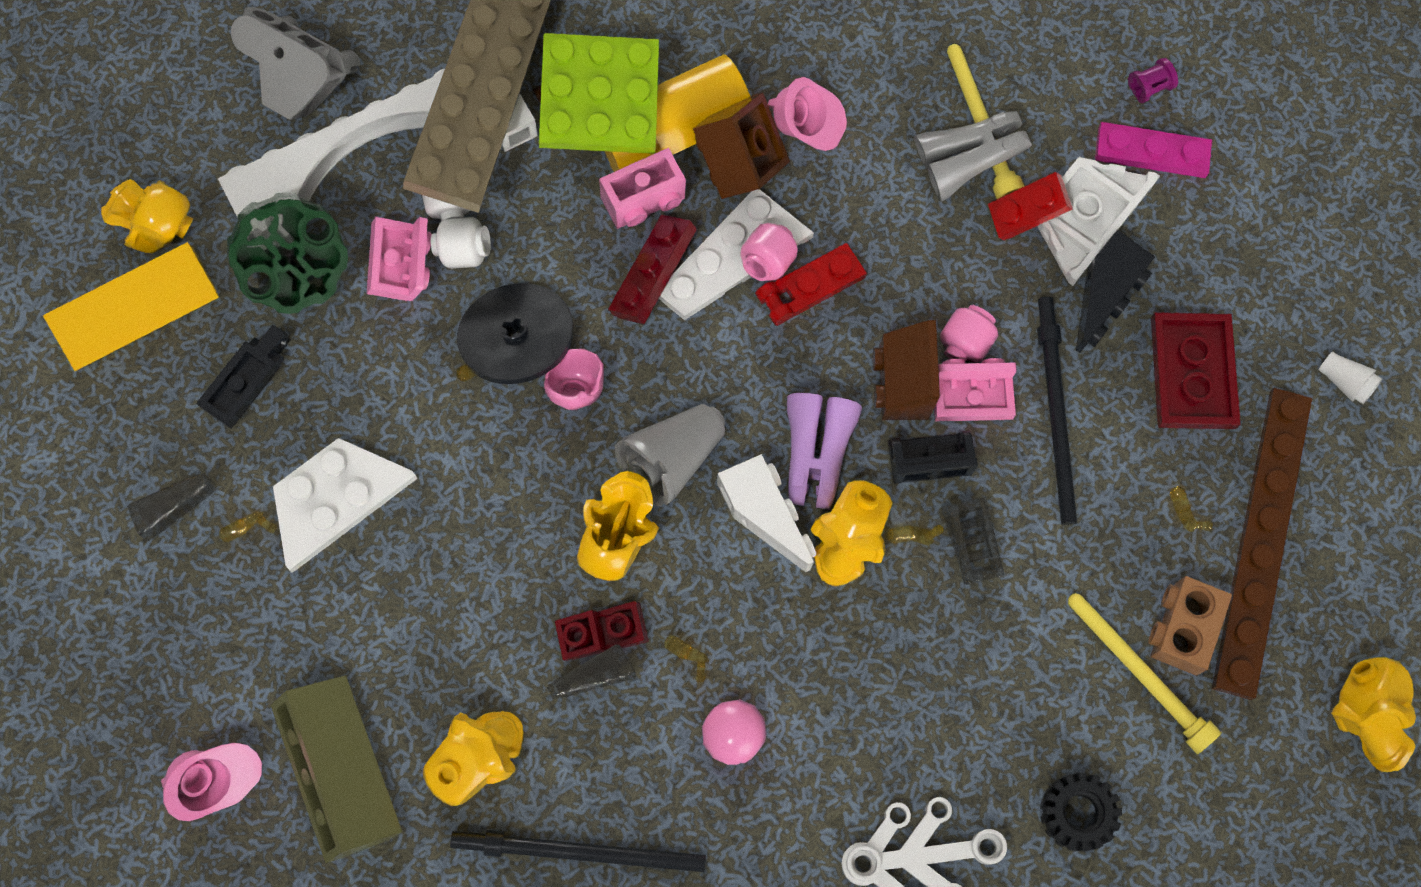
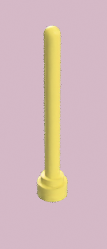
[947,44,1024,199]
[1068,593,1222,754]

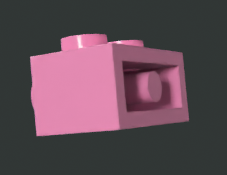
[599,148,686,229]

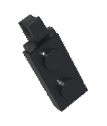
[197,325,291,429]

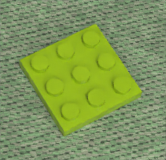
[539,33,659,154]

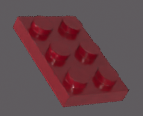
[1151,312,1241,429]

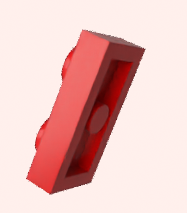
[988,172,1073,240]

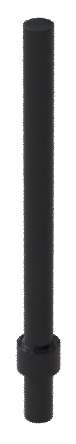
[1037,297,1077,525]
[450,830,706,872]

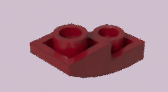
[555,601,649,661]

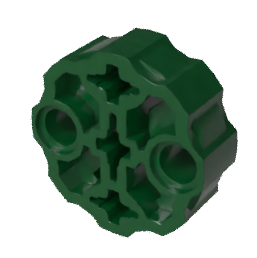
[227,193,348,314]

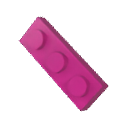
[1095,122,1212,178]

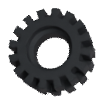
[1040,773,1122,852]

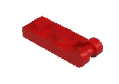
[755,243,867,326]

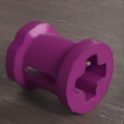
[1128,58,1178,103]

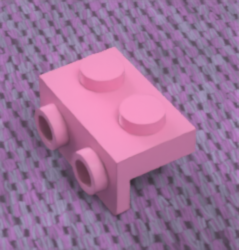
[367,217,432,301]
[934,358,1017,421]

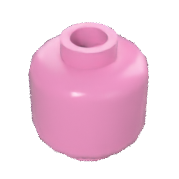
[740,223,798,281]
[940,305,998,363]

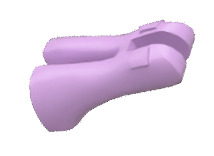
[787,393,862,510]

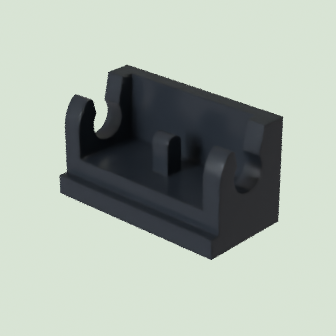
[888,430,978,484]

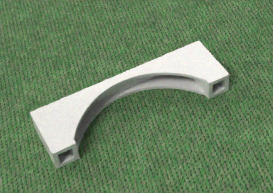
[218,69,538,257]

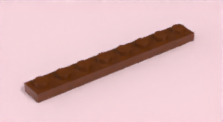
[1211,388,1312,700]

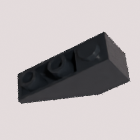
[1076,230,1155,353]

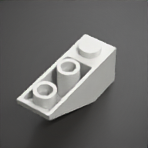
[717,454,816,572]

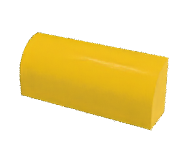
[605,54,750,172]
[43,242,219,371]

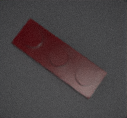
[608,215,697,325]

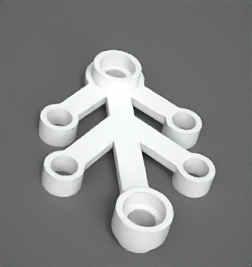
[841,797,1007,887]

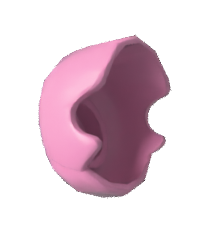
[544,349,604,410]
[702,699,766,765]

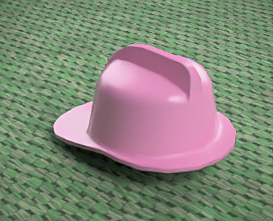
[768,77,847,151]
[161,742,262,821]

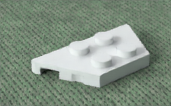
[1037,157,1160,286]
[273,438,418,573]

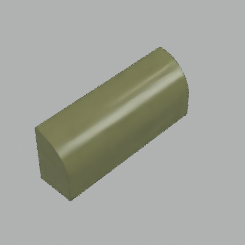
[271,675,402,864]

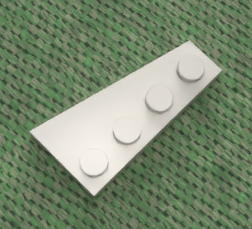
[659,189,814,320]

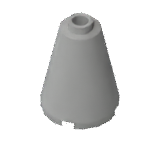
[615,404,725,507]

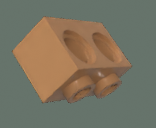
[1148,576,1232,676]

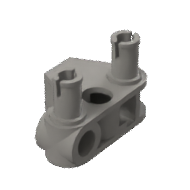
[231,7,360,120]

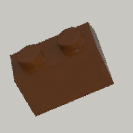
[693,92,790,199]
[872,320,940,420]

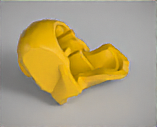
[101,179,194,254]
[577,471,659,581]
[810,480,893,586]
[1331,657,1416,772]
[423,711,524,806]

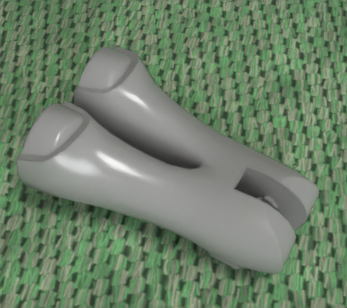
[914,111,1032,202]

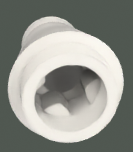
[1318,351,1382,404]

